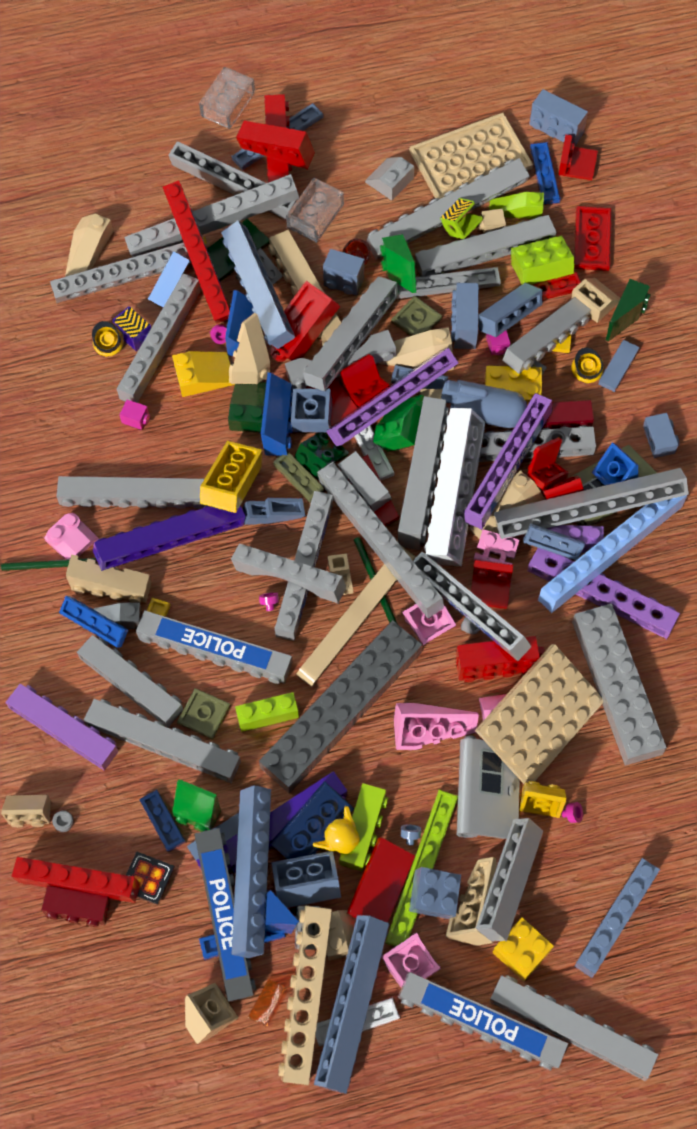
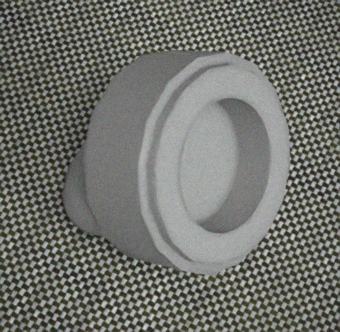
[461,617,480,634]

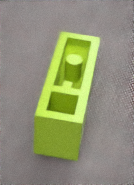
[489,192,544,219]

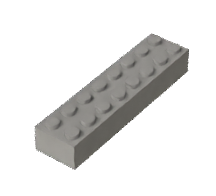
[398,396,449,550]
[572,604,666,766]

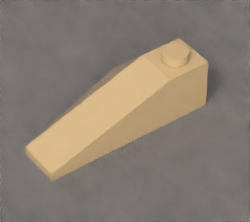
[65,214,114,277]
[446,857,496,946]

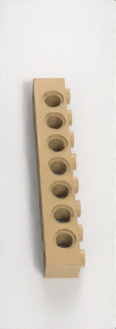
[278,906,332,1085]

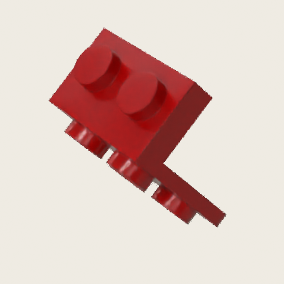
[341,354,390,408]
[527,437,569,490]

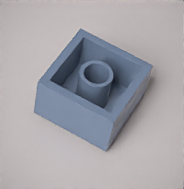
[323,249,364,296]
[291,389,332,432]
[409,867,461,919]

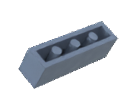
[478,283,542,337]

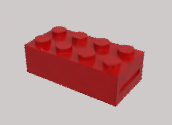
[264,280,340,362]
[455,636,545,682]

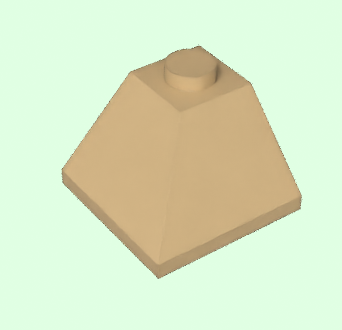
[185,983,238,1044]

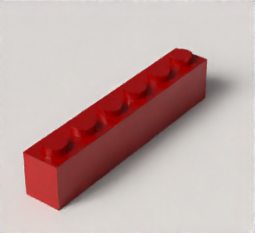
[264,94,292,183]
[11,857,140,903]

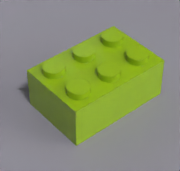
[511,236,574,285]

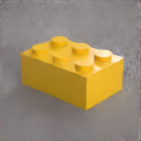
[485,366,542,406]

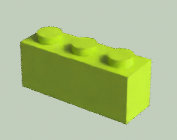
[235,692,299,732]

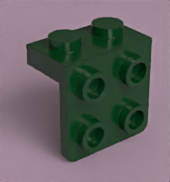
[294,432,348,480]

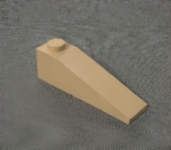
[229,313,270,384]
[379,328,454,371]
[469,471,546,539]

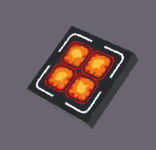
[126,851,175,905]

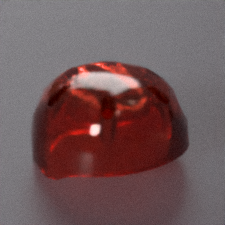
[342,238,371,265]

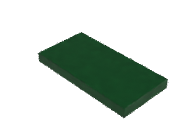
[207,218,270,282]

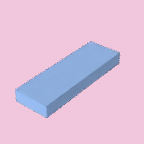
[148,251,190,307]

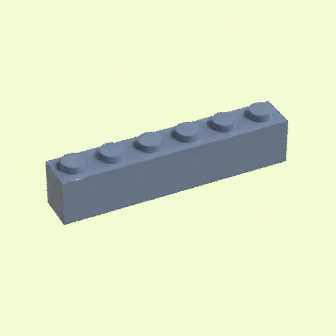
[574,858,660,978]

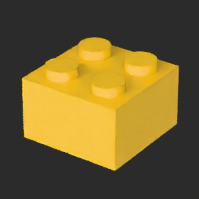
[492,918,554,981]

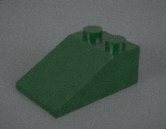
[605,279,651,341]
[228,382,266,433]

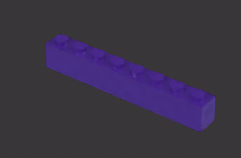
[93,505,246,571]
[196,771,348,874]

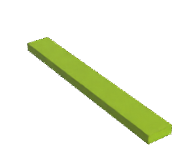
[385,790,458,947]

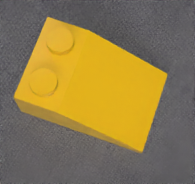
[172,351,235,397]
[519,781,566,818]

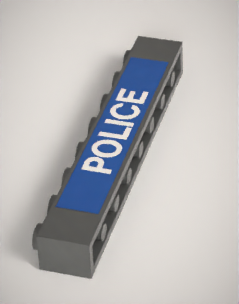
[194,828,256,1002]

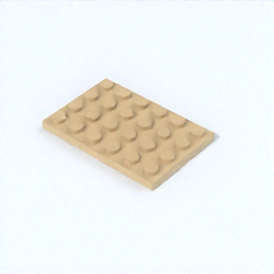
[409,113,533,199]
[475,644,603,784]

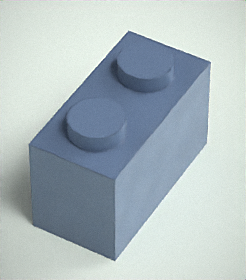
[643,413,679,458]

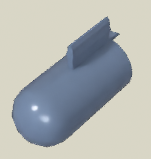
[441,379,527,428]

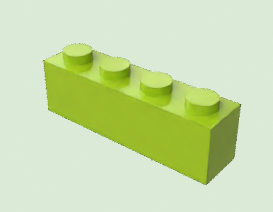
[339,783,389,872]

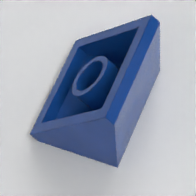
[592,442,638,486]
[265,890,299,934]

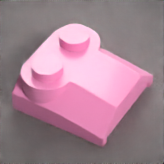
[44,513,99,559]
[402,604,456,645]
[382,933,441,988]

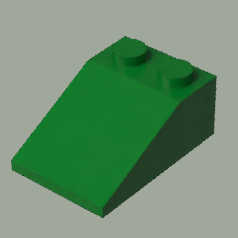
[380,234,416,293]
[373,394,424,452]
[173,779,221,832]

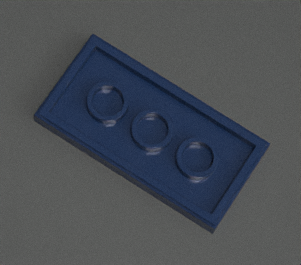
[270,781,355,859]

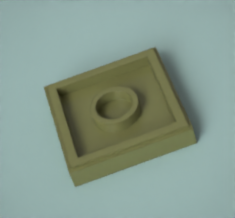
[391,295,442,336]
[177,688,231,740]

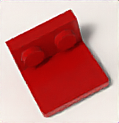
[558,134,598,180]
[471,560,513,609]

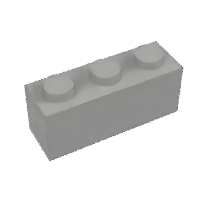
[338,451,392,512]

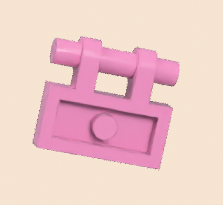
[474,529,519,565]

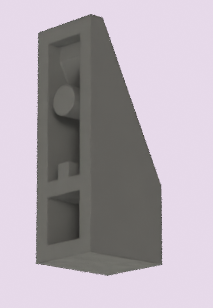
[83,603,142,630]

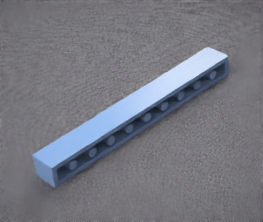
[538,495,687,613]

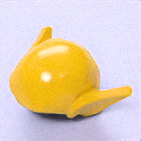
[313,806,360,854]

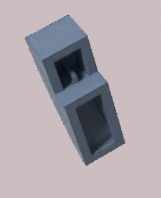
[242,498,305,525]

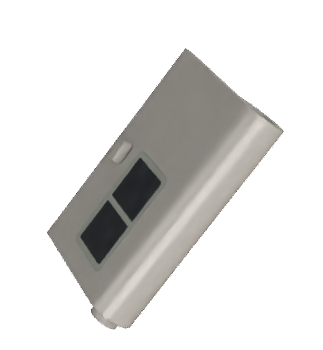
[457,736,520,839]

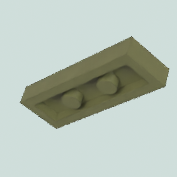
[273,452,324,503]

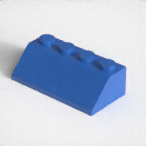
[261,373,293,456]

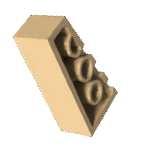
[66,554,151,603]

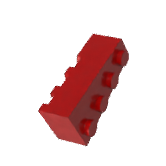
[236,120,315,170]

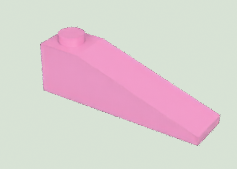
[394,703,479,750]

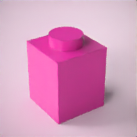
[486,330,510,355]
[119,399,150,430]

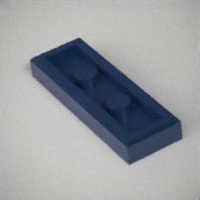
[139,790,186,852]

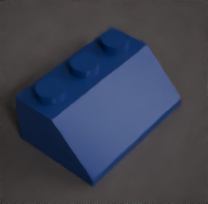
[225,290,254,356]

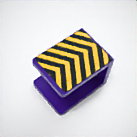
[113,306,151,351]

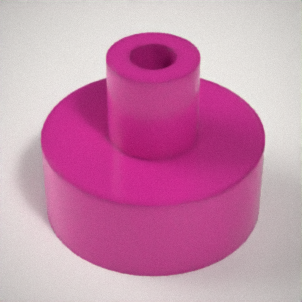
[210,325,227,344]
[259,593,279,611]
[562,802,583,823]

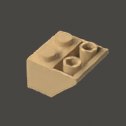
[571,278,621,323]
[1,795,51,827]

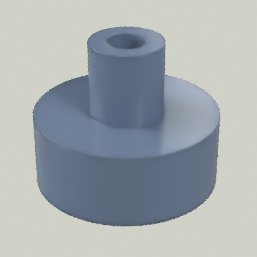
[400,824,421,845]

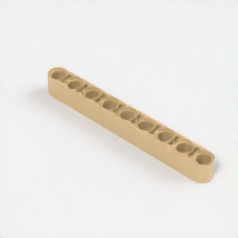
[297,545,415,686]

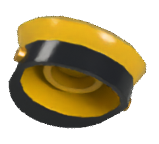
[92,321,124,357]
[571,347,604,383]

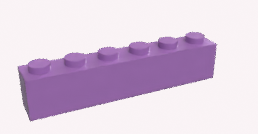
[6,684,118,771]

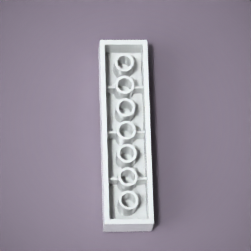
[425,408,485,566]

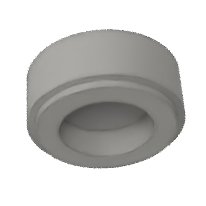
[52,811,74,832]

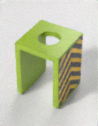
[440,198,483,239]

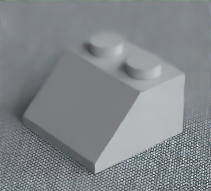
[365,157,414,201]

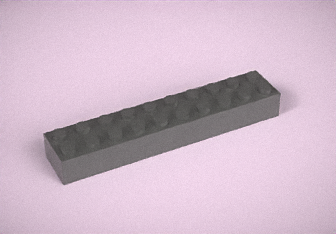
[259,620,422,794]

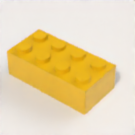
[200,441,262,513]

